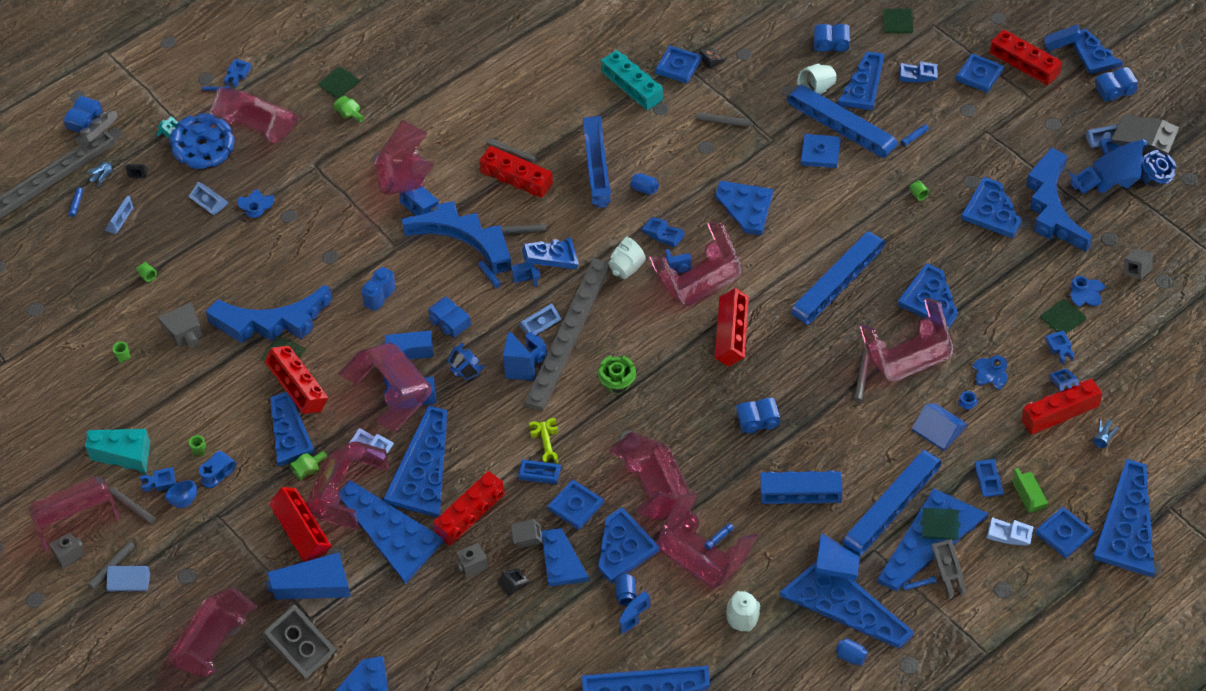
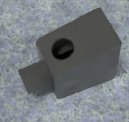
[158,302,202,348]

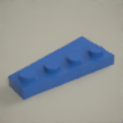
[838,52,884,110]
[270,392,315,467]

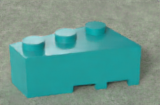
[85,429,150,474]

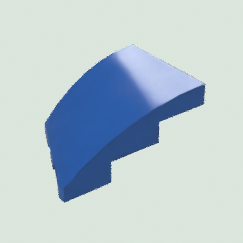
[1093,139,1147,194]
[815,533,859,580]

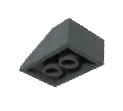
[1111,114,1179,157]
[261,604,337,679]

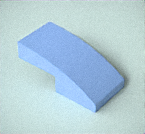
[349,428,394,459]
[986,518,1033,546]

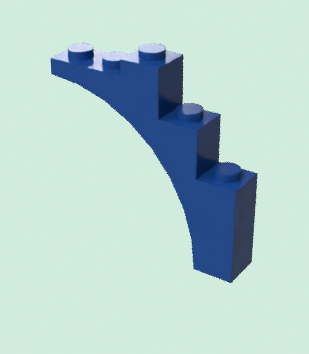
[583,116,611,208]
[1026,148,1092,252]
[402,201,512,274]
[206,285,332,343]

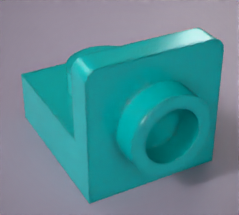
[156,116,186,139]

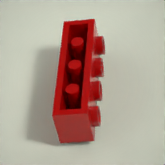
[990,29,1062,86]
[479,146,553,198]
[715,288,749,367]
[264,346,329,414]
[1021,378,1102,435]
[433,471,505,546]
[269,487,331,562]

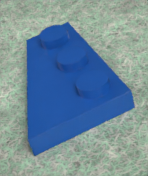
[1072,29,1123,75]
[522,238,579,269]

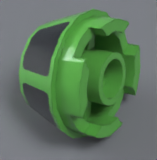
[598,355,636,394]

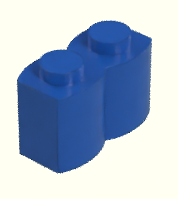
[814,24,850,52]
[1095,67,1138,101]
[63,96,102,133]
[361,267,396,311]
[428,297,471,338]
[736,398,780,433]

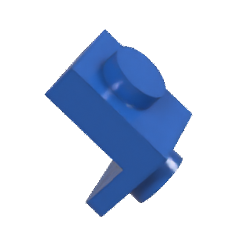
[1069,166,1102,194]
[663,249,692,275]
[511,263,540,287]
[525,332,547,366]

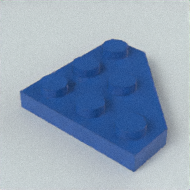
[961,177,1021,238]
[716,181,773,235]
[898,263,958,330]
[599,507,660,584]
[336,656,388,691]

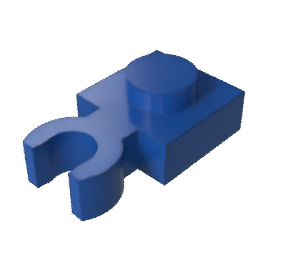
[224,59,252,87]
[1045,330,1075,364]
[140,467,176,492]

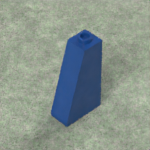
[266,553,351,600]

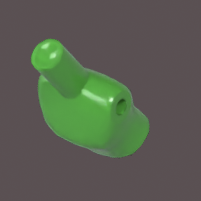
[333,96,364,123]
[290,451,328,481]

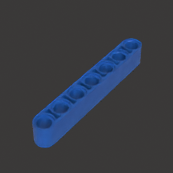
[787,85,898,158]
[791,231,885,325]
[843,450,942,556]

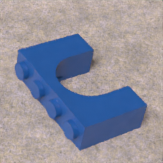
[382,330,437,408]

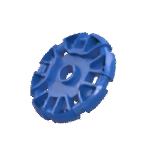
[169,113,235,169]

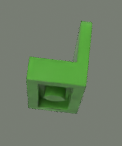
[1012,468,1048,513]

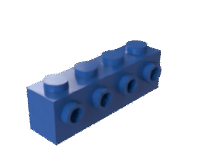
[760,471,842,504]

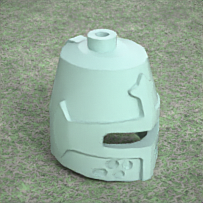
[797,64,836,94]
[609,236,646,279]
[726,591,760,631]

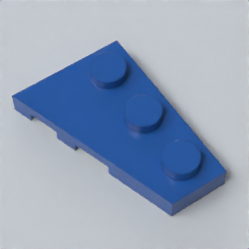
[542,528,589,587]

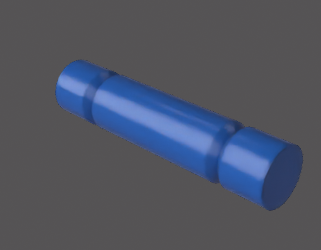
[900,124,929,147]
[68,188,84,217]
[478,260,501,288]
[704,523,734,550]

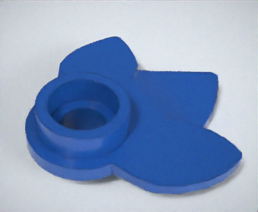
[238,189,274,218]
[1071,276,1105,307]
[972,355,1008,390]

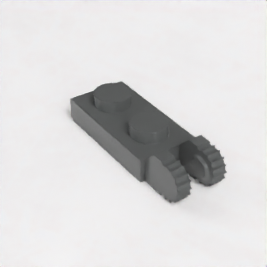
[75,110,118,144]
[931,540,966,599]

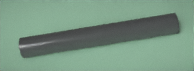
[696,112,750,127]
[487,138,536,164]
[501,224,547,234]
[854,351,870,402]
[108,487,156,524]
[88,541,135,590]

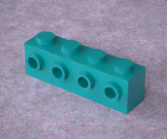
[601,50,663,111]

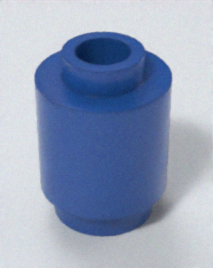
[630,173,659,196]
[615,574,636,606]
[835,638,868,666]

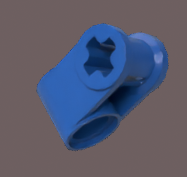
[199,451,236,488]

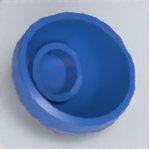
[165,480,197,508]

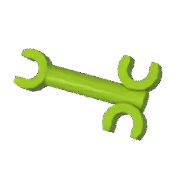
[529,418,558,464]

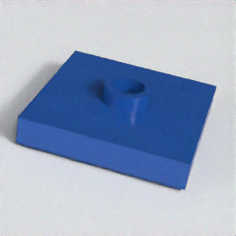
[655,46,702,83]
[956,54,1004,93]
[801,134,841,168]
[547,479,604,530]
[1035,507,1094,559]

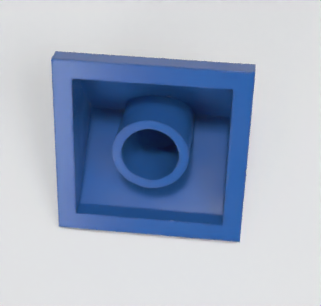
[503,332,536,381]
[912,403,968,451]

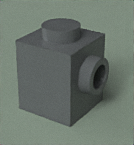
[1124,249,1153,279]
[510,519,543,548]
[49,532,84,568]
[455,543,488,578]

